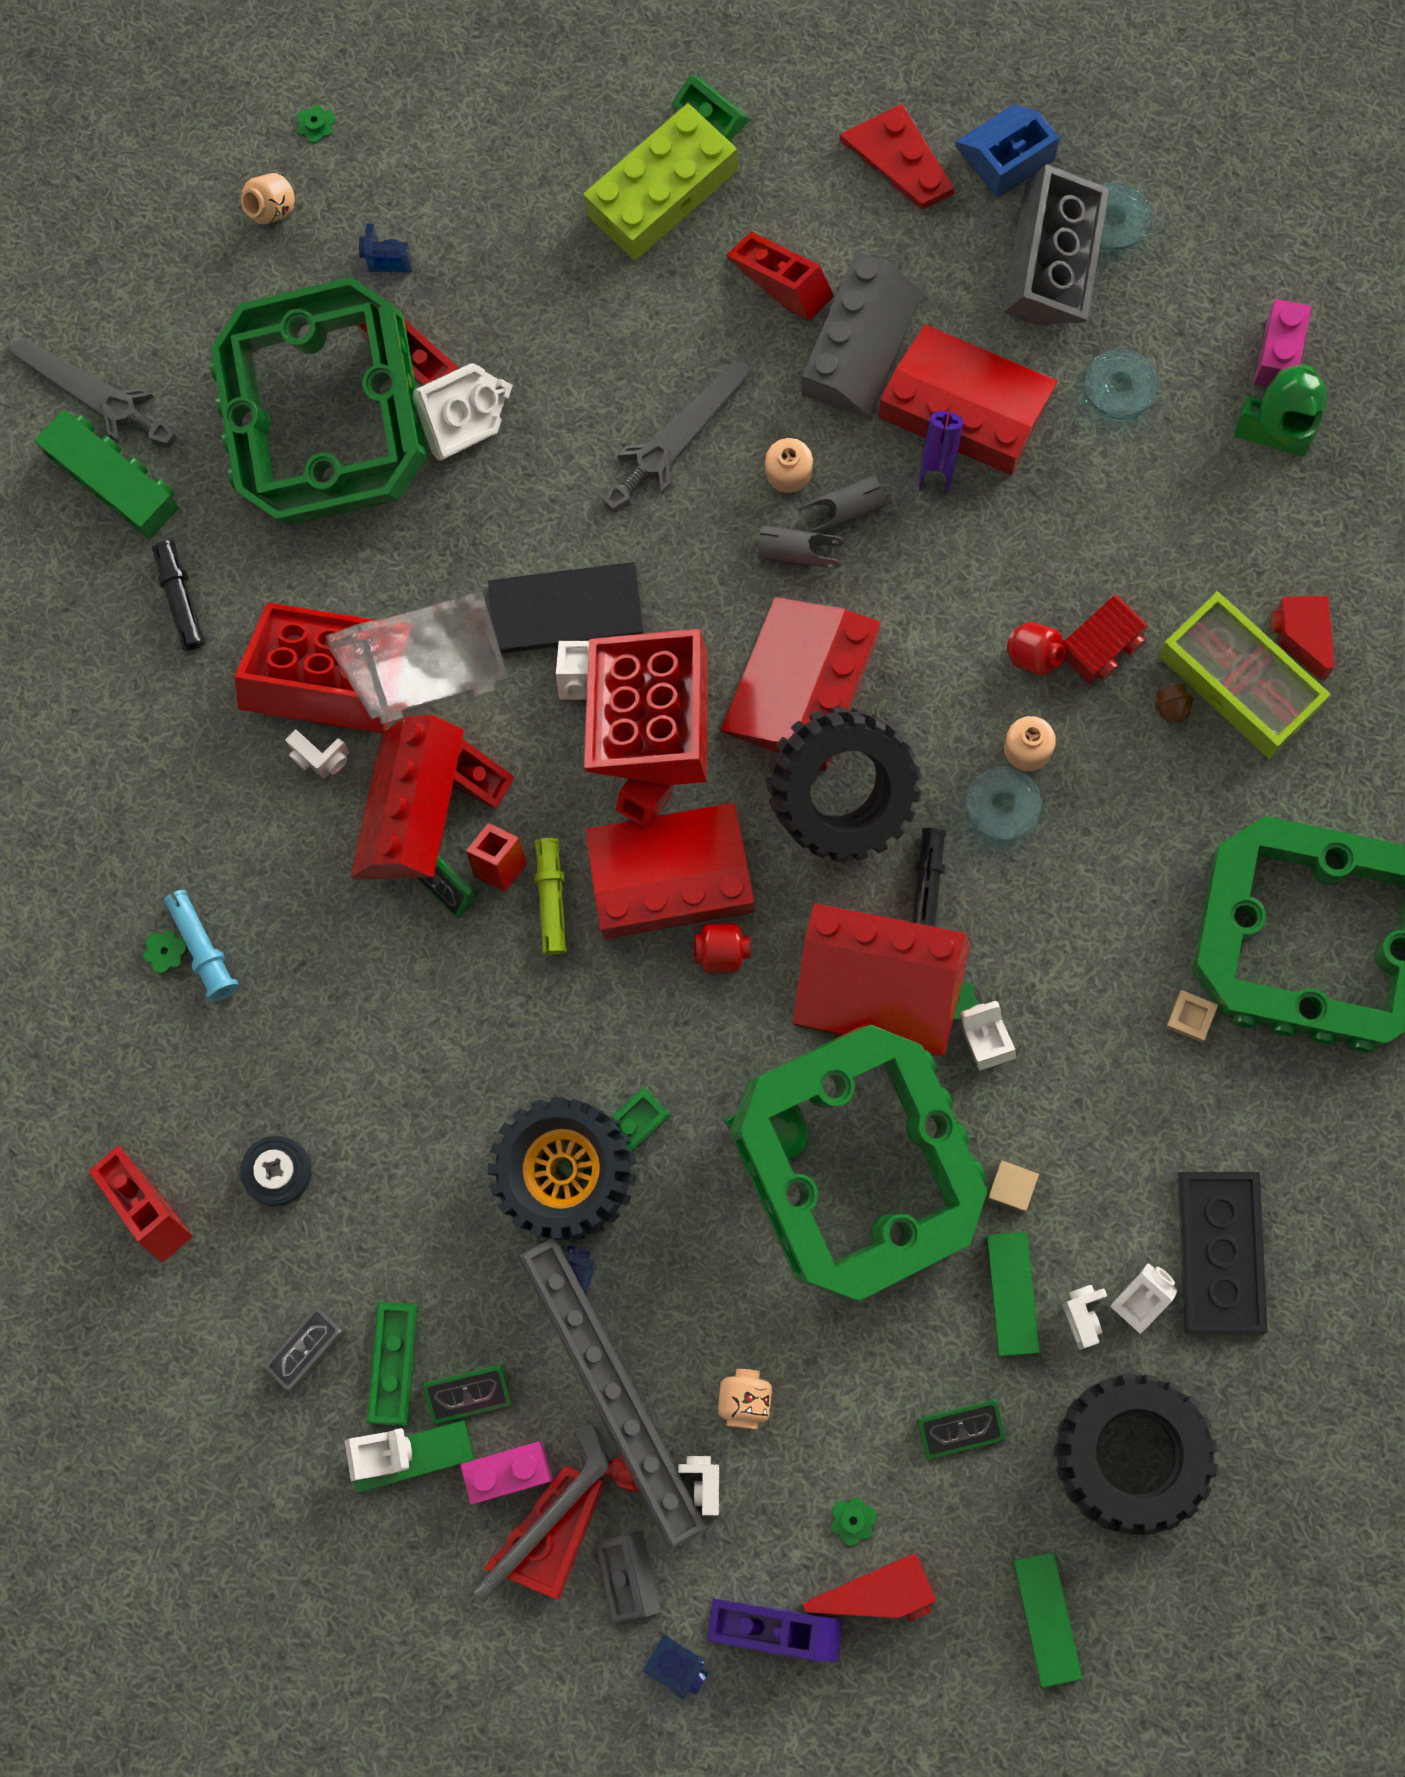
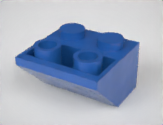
[955,104,1059,198]

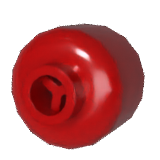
[1007,621,1066,676]
[694,923,750,974]

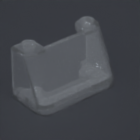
[326,591,508,724]

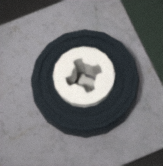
[240,1135,312,1207]

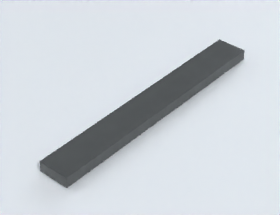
[518,1238,707,1549]

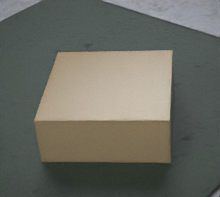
[1166,990,1218,1043]
[988,1160,1039,1213]

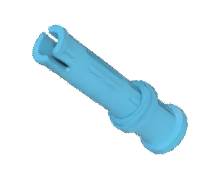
[163,890,239,1002]

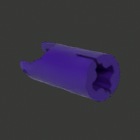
[918,411,963,495]

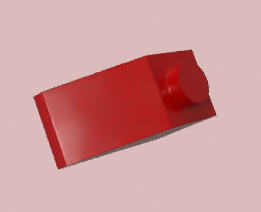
[1270,596,1334,680]
[452,738,515,809]

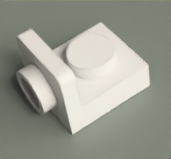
[556,641,589,700]
[1110,1263,1178,1334]
[1062,1285,1107,1350]
[678,1456,719,1515]

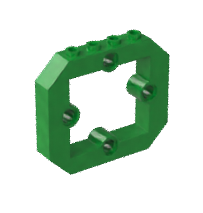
[209,277,428,525]
[1191,816,1405,1053]
[730,1025,988,1301]

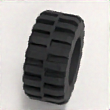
[766,707,921,862]
[1054,1374,1218,1535]

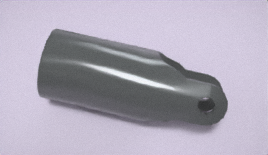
[797,475,886,533]
[757,525,845,569]

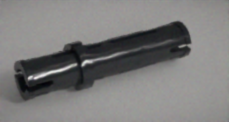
[151,540,206,651]
[912,827,946,927]

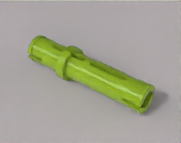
[534,838,567,955]

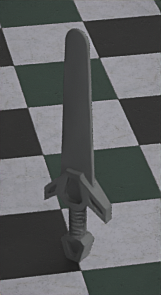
[9,337,177,448]
[603,361,749,513]

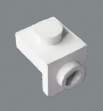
[285,729,350,779]
[961,1001,1016,1071]
[345,1428,412,1481]

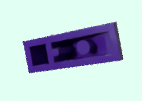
[707,1599,843,1662]

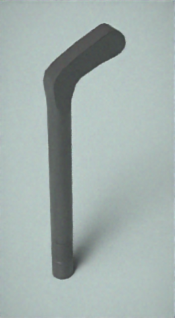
[473,1424,608,1602]

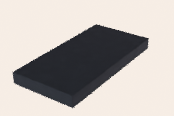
[488,562,644,654]
[1178,1172,1268,1334]

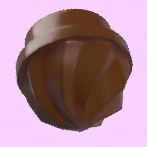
[1155,684,1193,723]

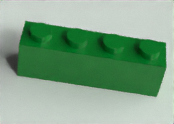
[34,409,179,540]

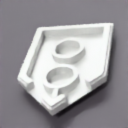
[412,363,513,460]

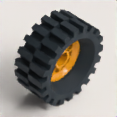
[488,1097,636,1240]

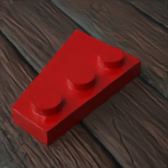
[839,104,954,210]
[483,1466,605,1599]

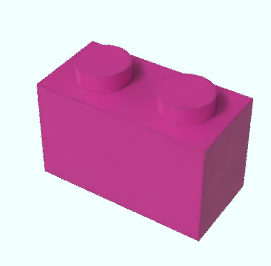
[1254,299,1312,387]
[460,1441,554,1505]

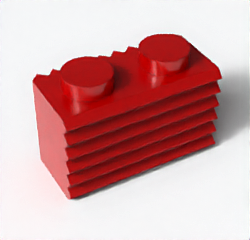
[1062,594,1148,684]

